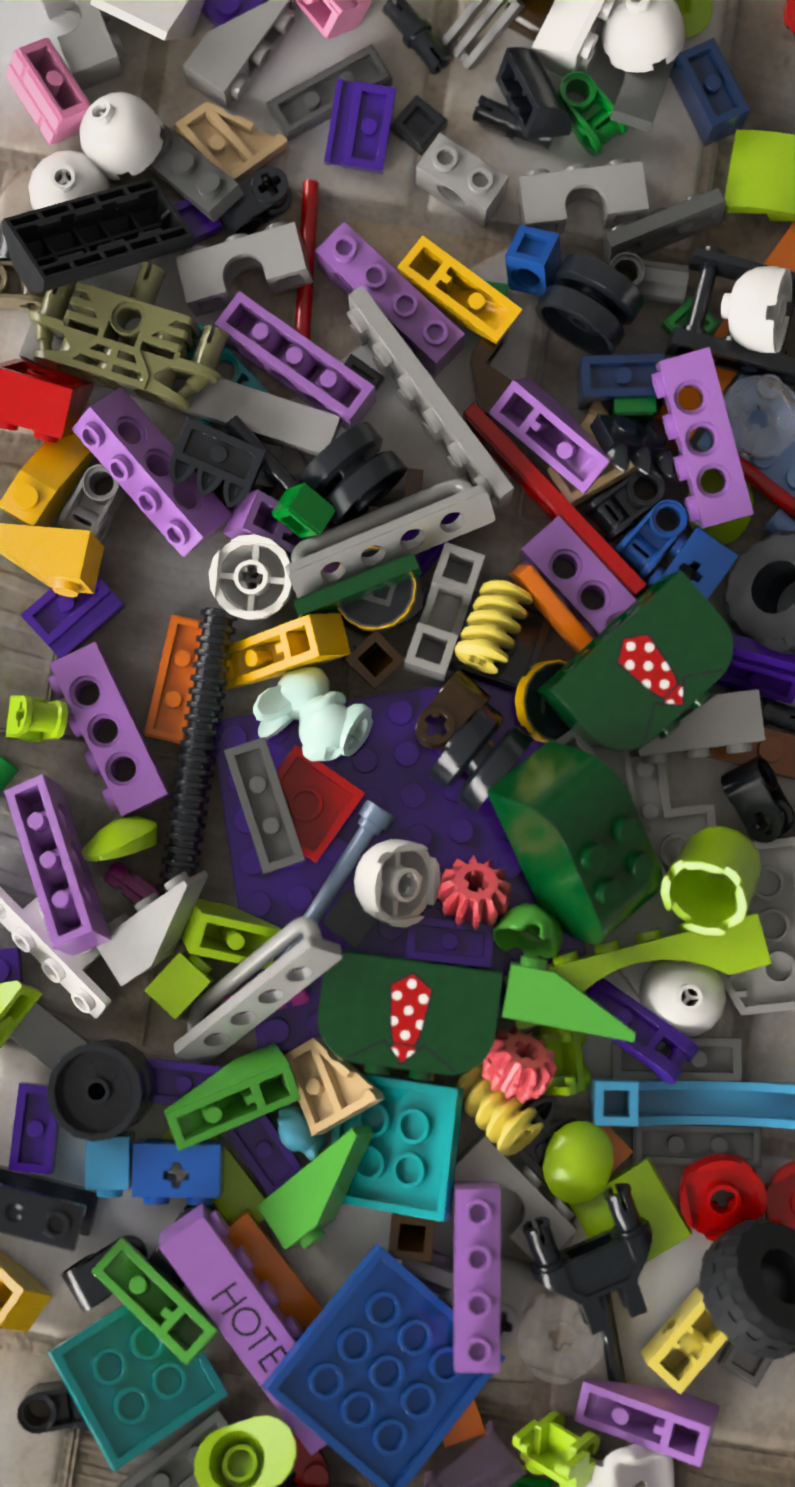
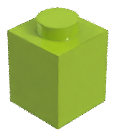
[144,951,215,1020]

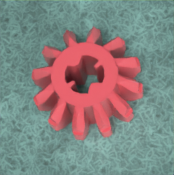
[437,855,512,931]
[481,1027,557,1104]

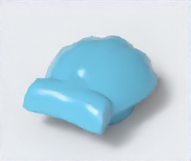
[277,1105,327,1161]

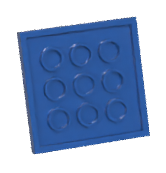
[262,1243,506,1487]

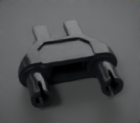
[522,1183,652,1335]

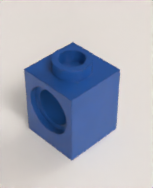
[505,225,562,297]

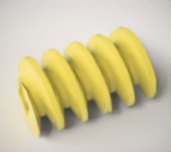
[454,579,534,675]
[455,1064,543,1156]

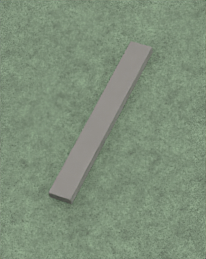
[19,323,342,456]

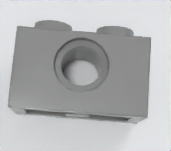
[416,133,509,228]

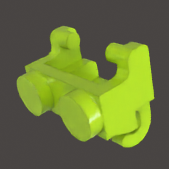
[532,1025,591,1096]
[512,1411,600,1487]

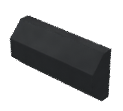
[3,176,194,292]

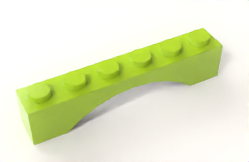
[504,911,772,1030]

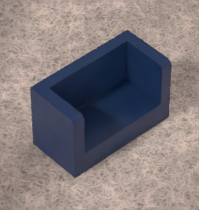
[670,38,750,147]
[576,353,666,410]

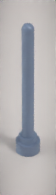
[275,800,396,961]

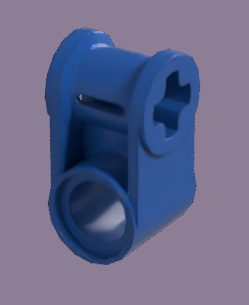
[614,499,688,580]

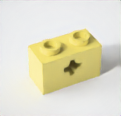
[640,1287,728,1394]

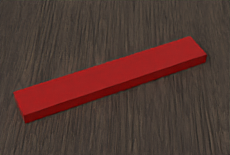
[462,402,647,598]

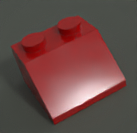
[0,359,94,443]

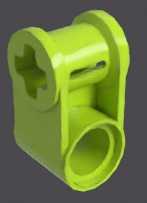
[5,695,68,742]

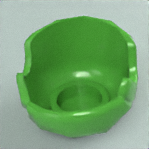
[493,903,563,959]

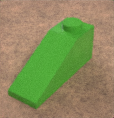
[501,955,636,1042]
[164,1042,301,1151]
[257,1125,374,1250]
[91,1237,221,1365]

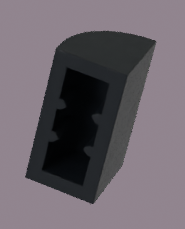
[496,47,572,140]

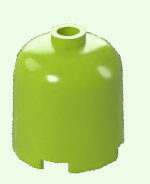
[660,826,762,935]

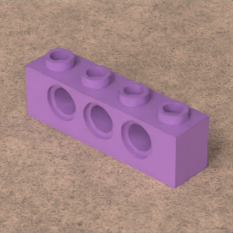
[315,222,465,377]
[214,291,376,431]
[651,347,754,529]
[72,386,233,558]
[518,515,636,639]
[48,642,172,817]
[4,774,112,956]
[453,1181,500,1373]

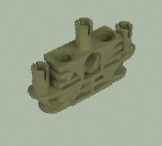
[29,262,230,411]

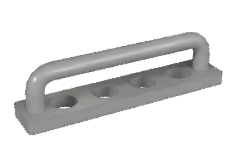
[285,479,495,598]
[174,917,343,1064]

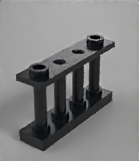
[665,246,795,388]
[0,1165,100,1252]

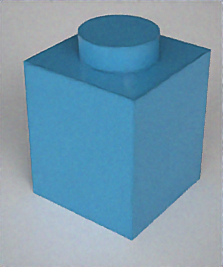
[85,1132,135,1198]

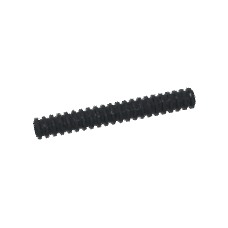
[157,607,238,894]

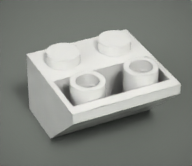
[531,0,617,78]

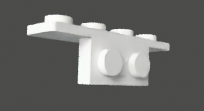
[0,887,111,1019]

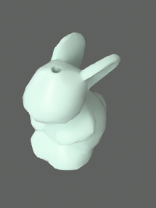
[253,666,373,761]

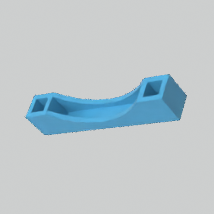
[589,1077,795,1129]

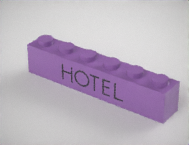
[159,1203,327,1456]

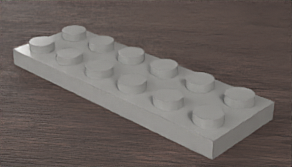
[347,285,514,516]

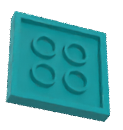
[330,1072,464,1222]
[48,1304,228,1471]

